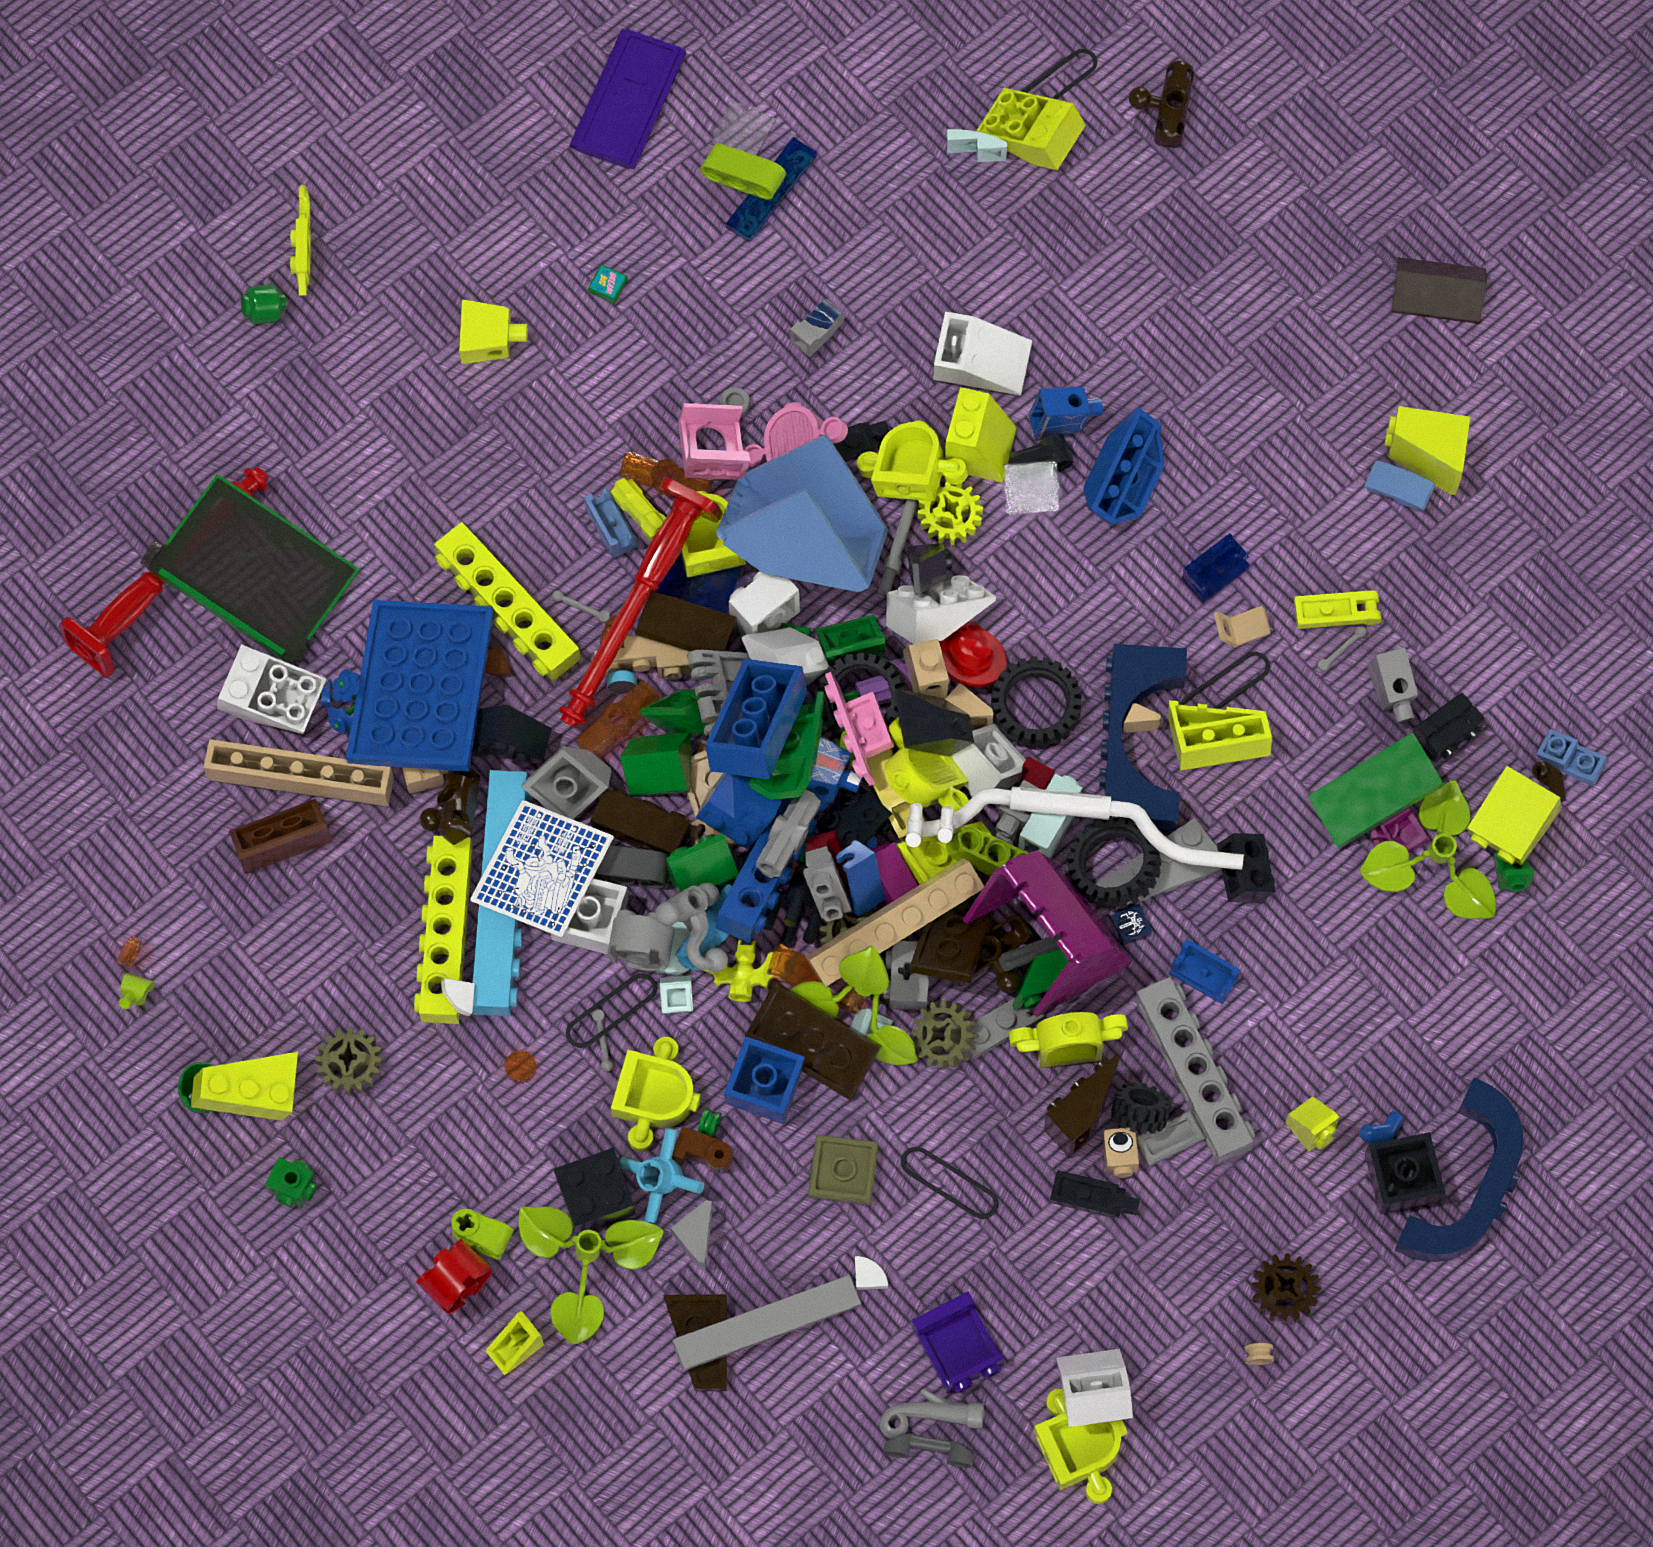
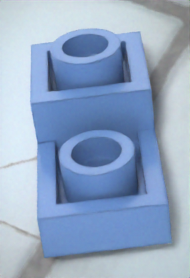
[1364,460,1436,511]
[1537,729,1607,787]

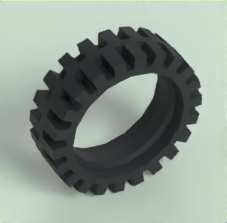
[817,653,909,738]
[991,656,1082,750]
[1067,816,1162,909]

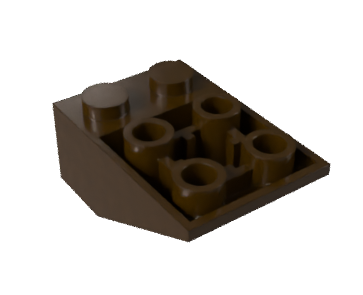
[1044,1054,1120,1158]

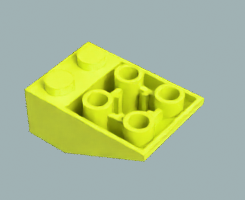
[977,88,1086,170]

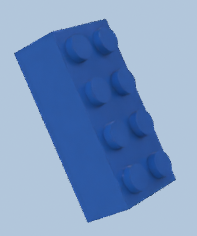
[705,659,807,780]

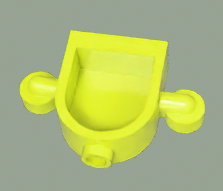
[857,420,968,501]
[681,491,746,578]
[885,717,969,813]
[1008,1012,1128,1069]
[611,1037,701,1152]
[1033,1389,1127,1504]

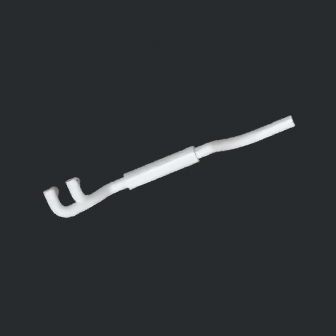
[906,786,1244,870]

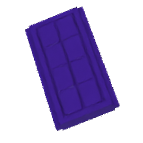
[569,28,687,170]

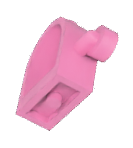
[744,402,848,470]

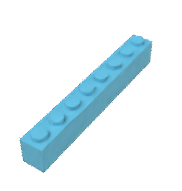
[472,770,533,1016]

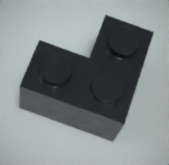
[472,704,552,767]

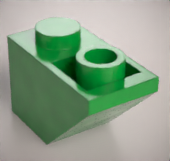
[1012,949,1069,1010]

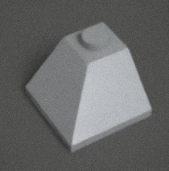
[522,746,612,820]

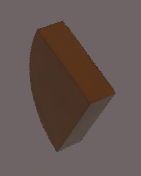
[485,646,511,677]

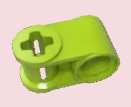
[451,1209,514,1260]

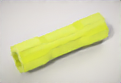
[610,478,666,542]

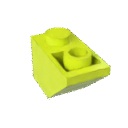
[1286,1097,1339,1152]

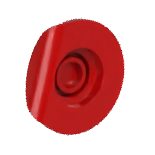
[939,622,1007,687]

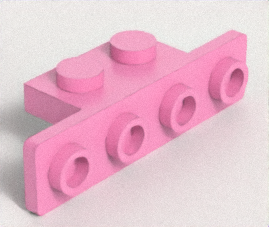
[824,672,895,786]

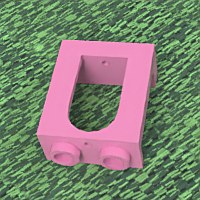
[678,403,750,480]

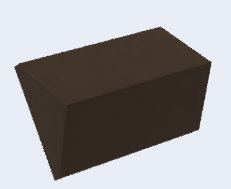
[1391,257,1487,324]
[635,591,738,651]

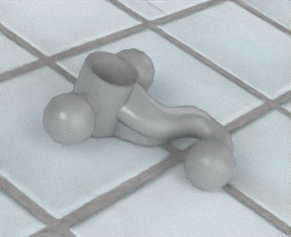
[656,882,728,972]

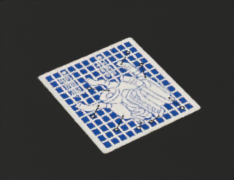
[470,800,614,937]

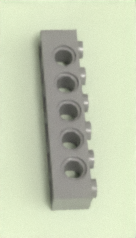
[1135,977,1255,1165]

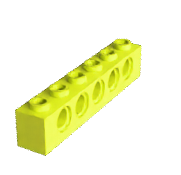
[434,522,581,681]
[414,836,473,1024]

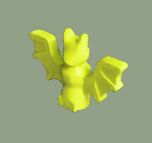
[704,939,789,1002]

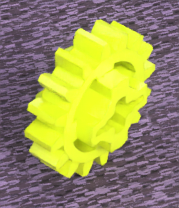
[918,481,983,545]

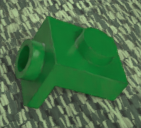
[1493,851,1534,892]

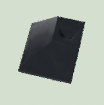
[895,689,974,757]

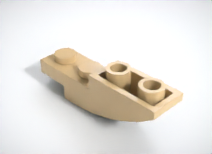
[594,636,694,680]

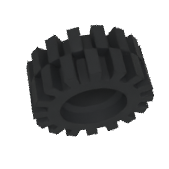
[1111,1082,1171,1134]

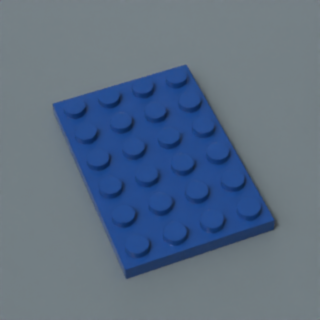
[346,600,494,772]

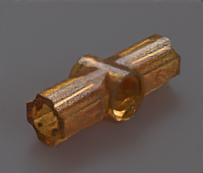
[619,451,713,495]
[575,680,660,757]

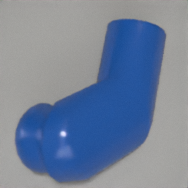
[1359,1111,1404,1144]

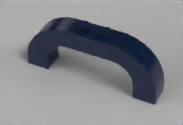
[1394,1077,1524,1262]

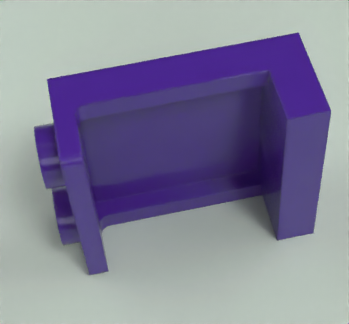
[912,1291,1004,1394]

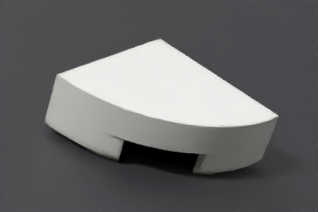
[441,979,475,1016]
[855,1256,888,1290]

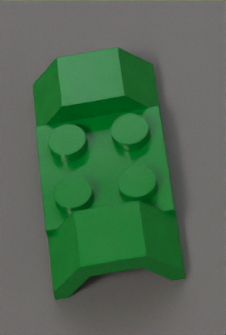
[749,691,825,800]

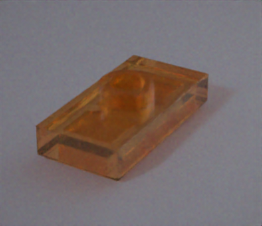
[766,944,820,987]

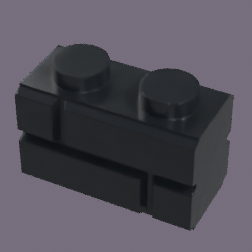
[1413,693,1485,763]

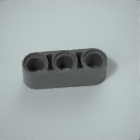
[593,846,669,889]

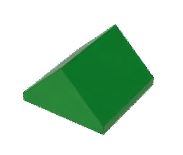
[815,615,886,673]
[640,689,709,734]
[620,732,691,797]

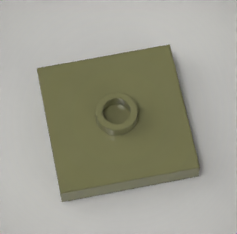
[808,1134,879,1206]

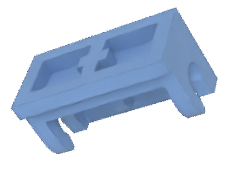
[584,488,639,559]

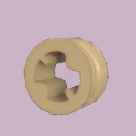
[1244,1343,1274,1365]

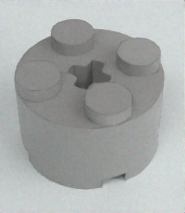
[607,910,675,971]

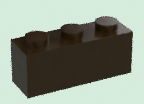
[590,789,691,857]

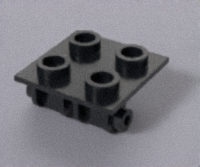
[817,785,893,850]

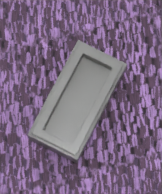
[1136,1110,1205,1167]

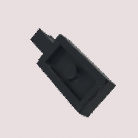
[833,420,890,462]
[1050,1170,1140,1218]

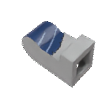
[790,299,846,357]

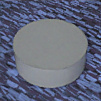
[720,387,750,418]

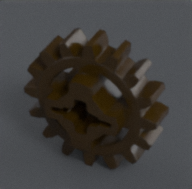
[1251,1253,1321,1324]

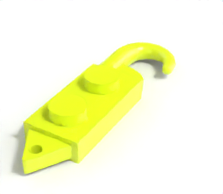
[290,184,311,296]

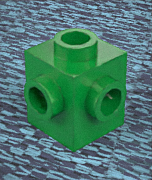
[265,1157,317,1208]

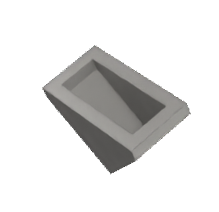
[671,1200,713,1270]

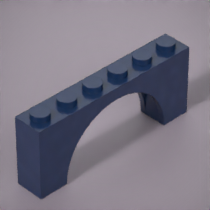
[1099,644,1187,831]

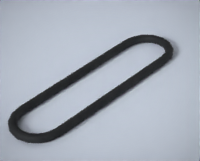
[1022,49,1098,99]
[1180,652,1270,709]
[566,973,657,1048]
[901,1147,998,1219]

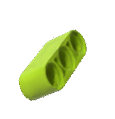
[700,143,786,200]
[946,826,1028,877]

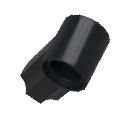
[1010,434,1074,479]

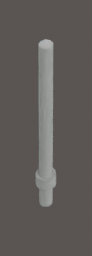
[878,432,938,595]

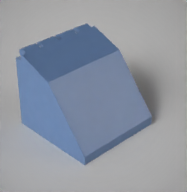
[716,434,889,592]

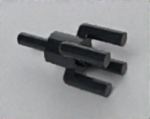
[763,866,823,948]

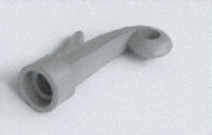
[879,1389,984,1438]

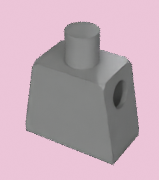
[1367,647,1418,724]

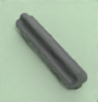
[998,935,1063,971]

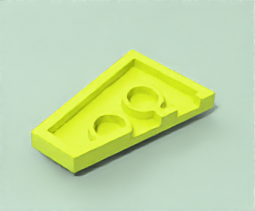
[895,821,991,885]

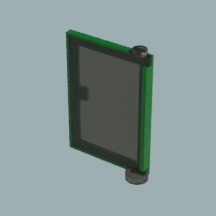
[140,474,360,665]

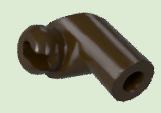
[1532,761,1566,802]

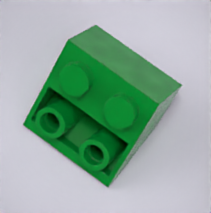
[666,833,739,894]

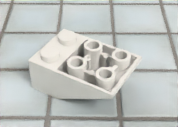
[933,311,1032,396]
[886,575,996,644]
[217,645,326,734]
[1056,1349,1133,1427]

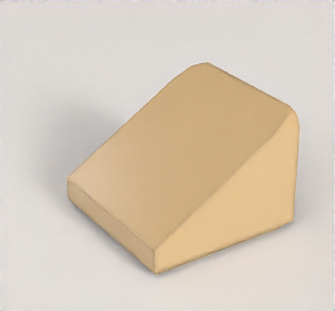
[1123,703,1161,732]

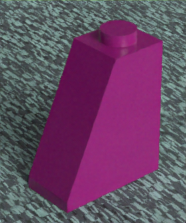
[849,843,918,909]

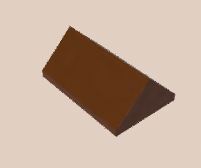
[229,799,332,874]

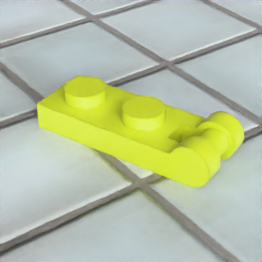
[1294,590,1382,629]

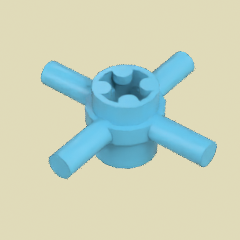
[619,1128,704,1223]

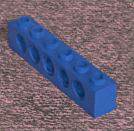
[716,798,830,943]

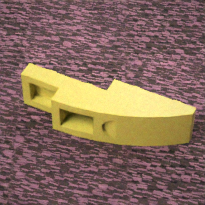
[867,749,927,842]

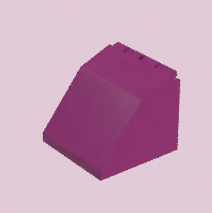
[963,850,1132,1017]

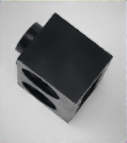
[1217,833,1276,903]

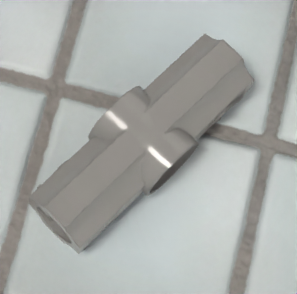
[756,789,821,878]

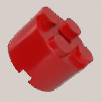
[416,1239,492,1315]

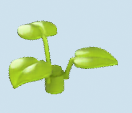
[1360,780,1496,919]
[790,945,918,1065]
[518,1206,664,1344]

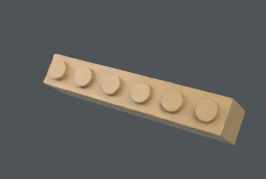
[203,739,394,807]
[805,858,984,987]

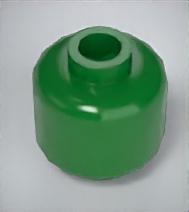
[241,284,286,324]

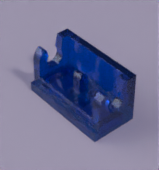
[1182,533,1250,603]

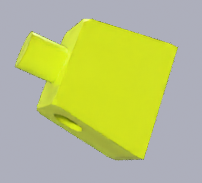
[459,300,528,364]

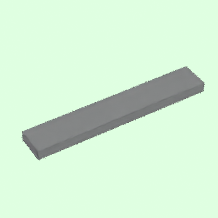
[672,1275,861,1371]

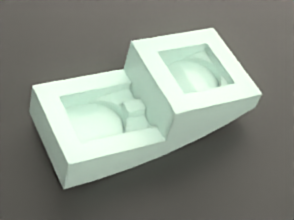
[946,129,1007,162]

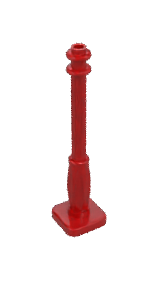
[59,467,269,678]
[559,477,723,728]

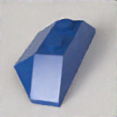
[1083,407,1164,525]

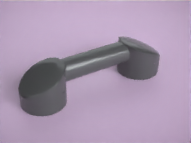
[883,1434,974,1468]

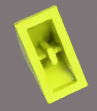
[485,1311,544,1375]

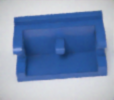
[836,839,885,917]
[1169,938,1241,1005]

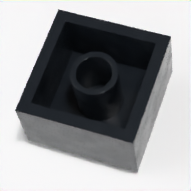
[1365,1132,1445,1214]
[553,1148,636,1236]

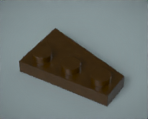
[663,1294,727,1391]

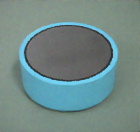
[607,670,637,694]

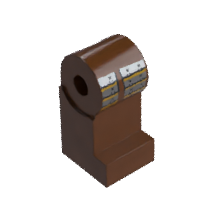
[672,1126,733,1174]

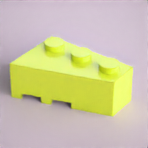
[1168,700,1272,771]
[191,1052,298,1121]

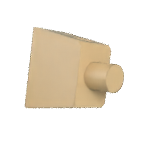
[903,639,949,699]

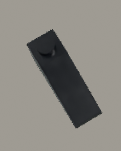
[907,543,952,594]

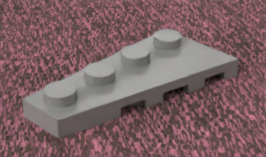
[1095,818,1222,913]

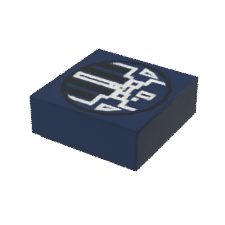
[1110,904,1152,946]

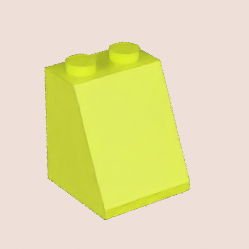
[945,387,1017,483]
[1384,406,1470,495]
[1467,766,1561,865]

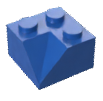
[696,773,783,850]
[724,1037,805,1124]

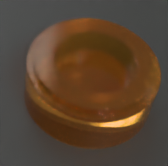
[116,936,143,968]
[505,1050,537,1084]

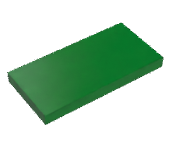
[1307,732,1445,849]

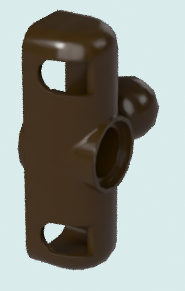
[1128,61,1194,148]
[420,767,480,845]
[950,916,1030,994]

